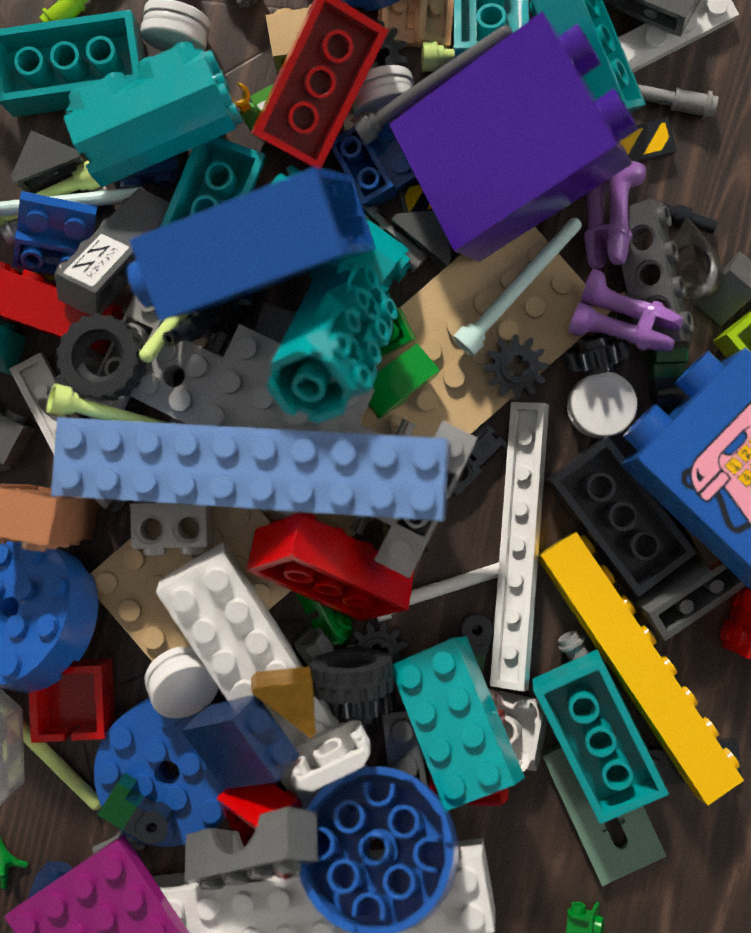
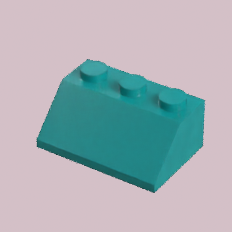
[160,137,267,228]

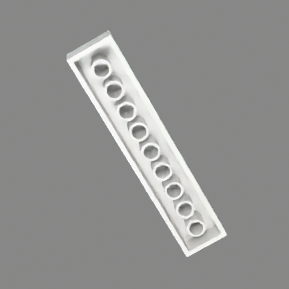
[152,838,495,933]

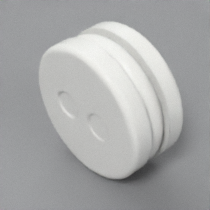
[140,0,210,52]
[352,65,417,118]
[567,372,637,438]
[145,646,219,718]

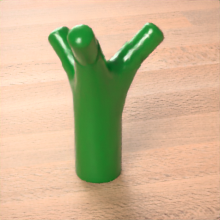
[0,836,28,889]

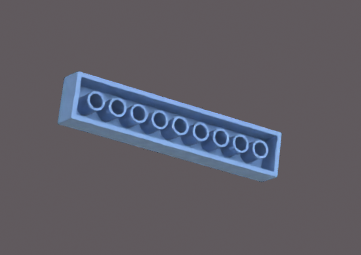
[51,417,450,521]

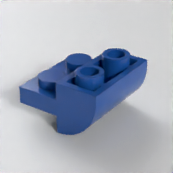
[331,117,417,207]
[12,191,97,275]

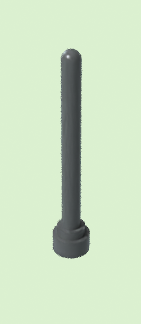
[351,25,512,145]

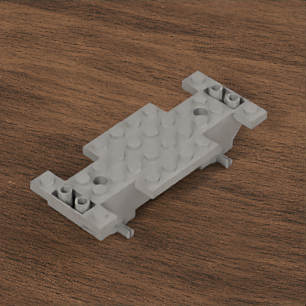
[84,295,478,578]

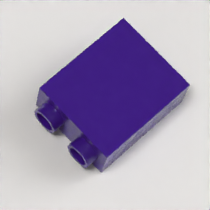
[389,11,638,262]

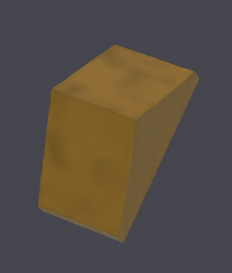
[251,666,316,738]

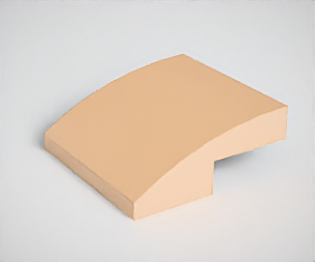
[378,0,454,48]

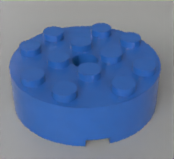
[0,541,98,692]
[94,698,225,847]
[299,766,459,933]

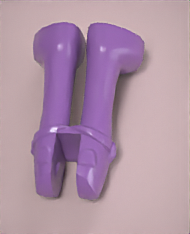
[584,161,646,268]
[568,268,684,352]

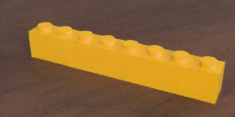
[538,532,744,805]

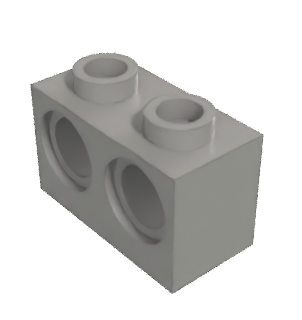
[130,502,214,555]

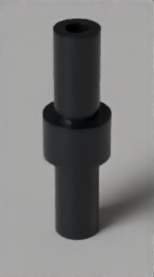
[650,198,718,234]
[162,312,220,347]

